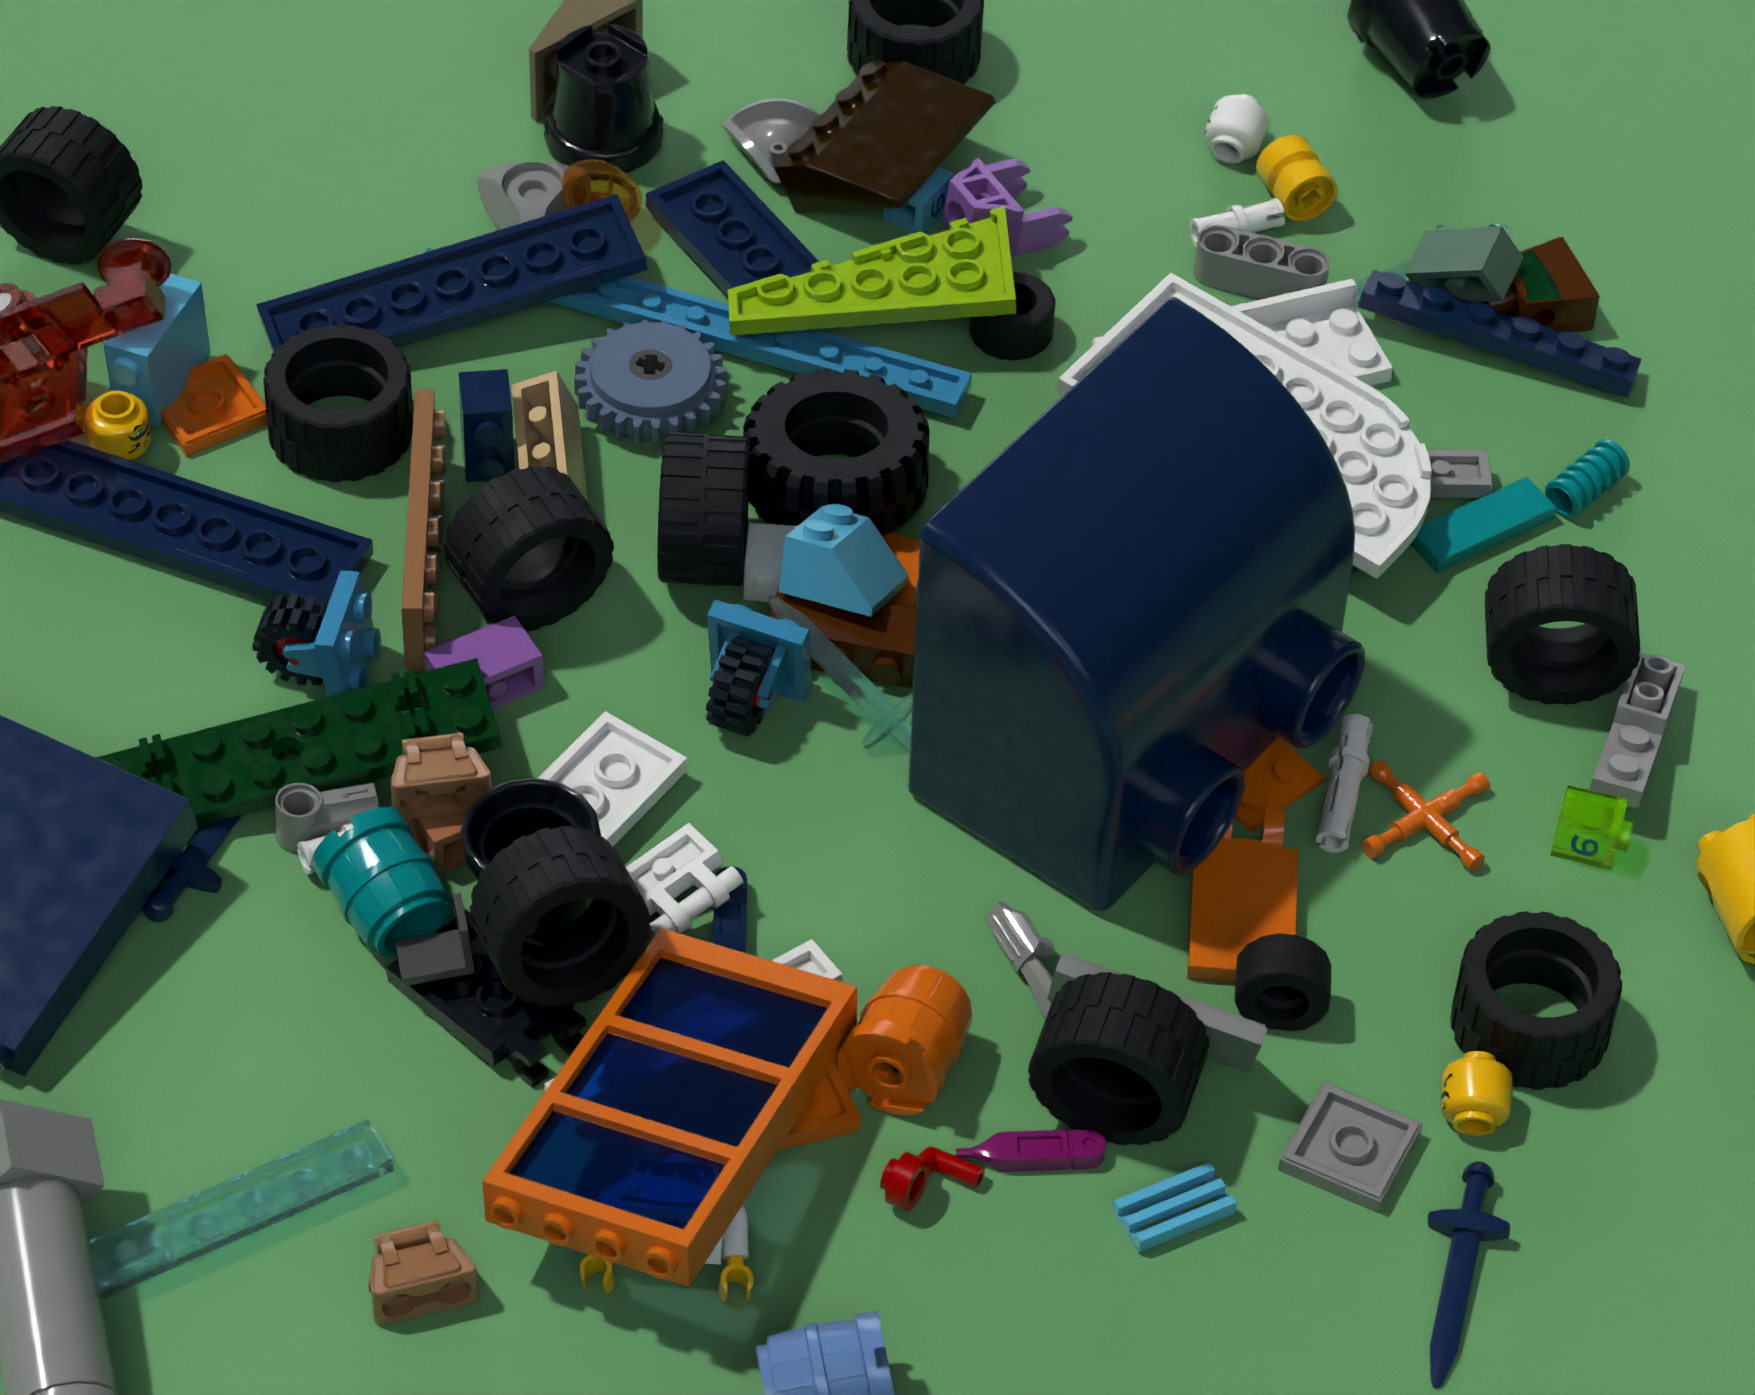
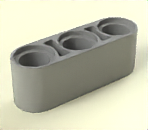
[1194,225,1330,300]

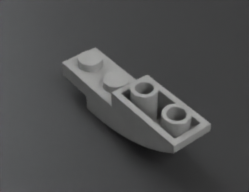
[1589,652,1686,809]

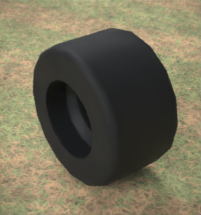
[969,272,1055,361]
[1234,934,1331,1031]

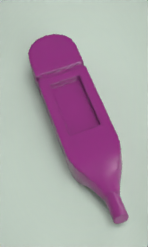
[956,1129,1106,1172]

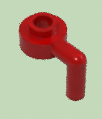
[880,1147,985,1212]

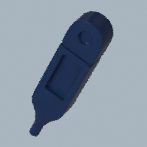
[713,866,747,953]

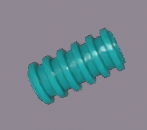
[1545,439,1630,518]

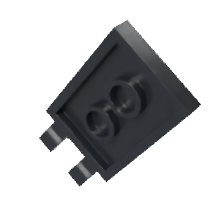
[386,910,586,1088]

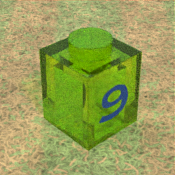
[1550,785,1634,870]

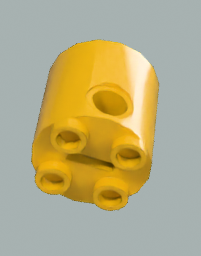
[1696,813,1755,965]

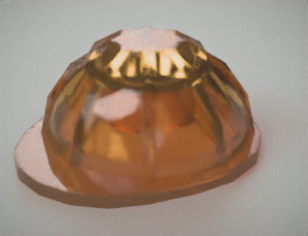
[562,159,642,222]

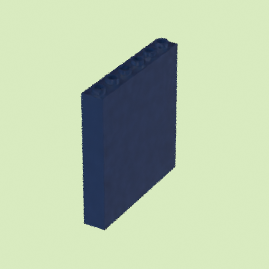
[0,715,198,1077]

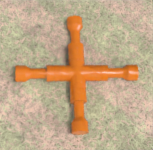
[1361,759,1490,871]

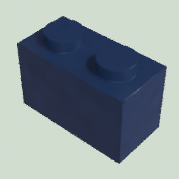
[458,369,514,482]

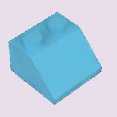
[778,504,909,617]

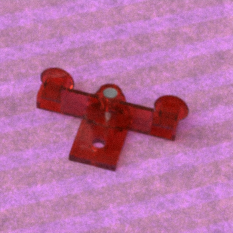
[0,237,171,463]

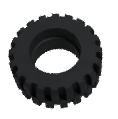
[743,369,930,537]

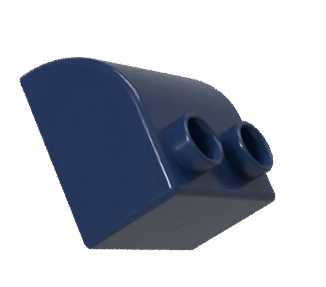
[908,297,1365,911]

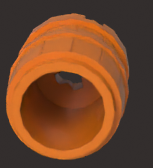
[837,965,972,1116]

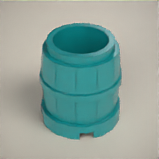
[311,807,451,957]

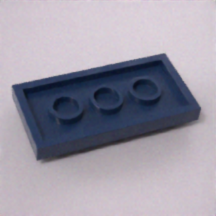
[646,160,819,296]

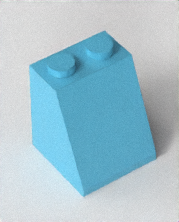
[103,257,211,427]

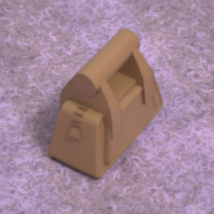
[391,732,492,819]
[368,1220,478,1325]

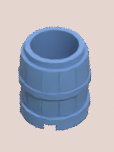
[756,1310,895,1395]

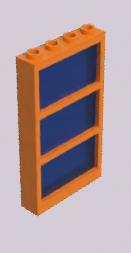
[482,928,857,1287]

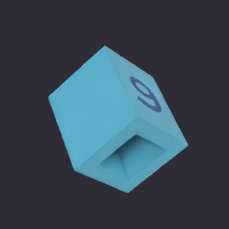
[883,166,954,234]

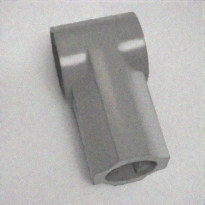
[275,782,379,852]

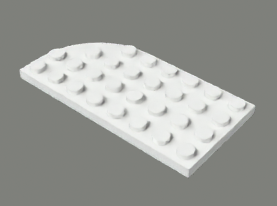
[1057,273,1432,579]

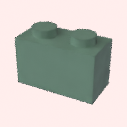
[1405,227,1524,302]

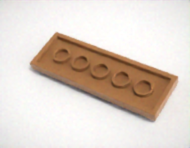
[401,389,447,674]

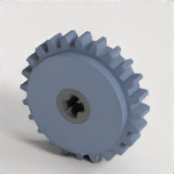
[574,320,727,444]

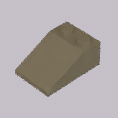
[529,0,643,122]

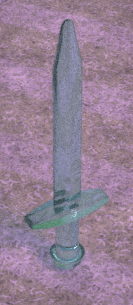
[768,596,913,753]

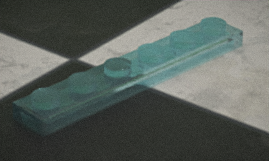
[89,1119,394,1300]

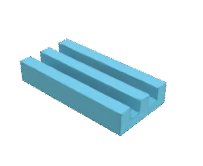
[1112,1162,1237,1253]

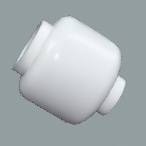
[1204,94,1270,164]

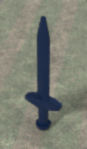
[142,814,243,922]
[1427,1161,1510,1388]

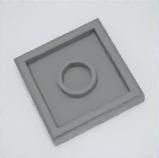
[1278,1082,1423,1213]

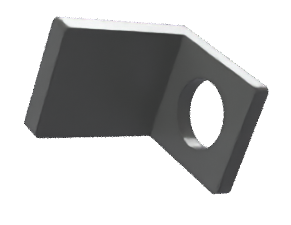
[395,892,475,986]

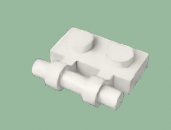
[626,823,743,938]

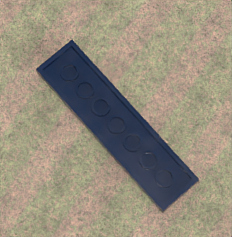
[256,194,648,352]
[0,424,373,605]

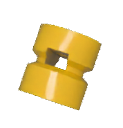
[1256,135,1338,222]

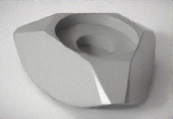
[722,98,820,183]
[477,162,588,229]

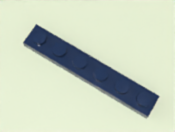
[1358,269,1642,397]

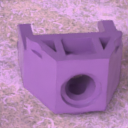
[941,158,1073,255]

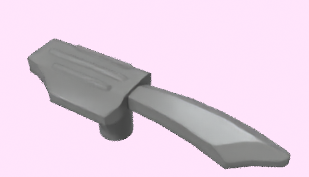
[985,902,1054,1020]

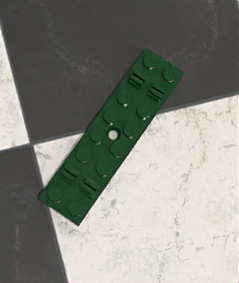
[95,658,503,828]

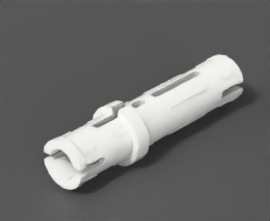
[1316,714,1374,853]

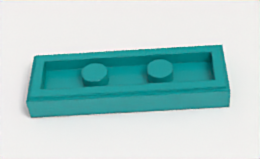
[1411,477,1556,573]

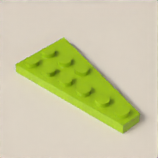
[728,206,1017,336]

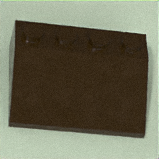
[774,60,996,213]

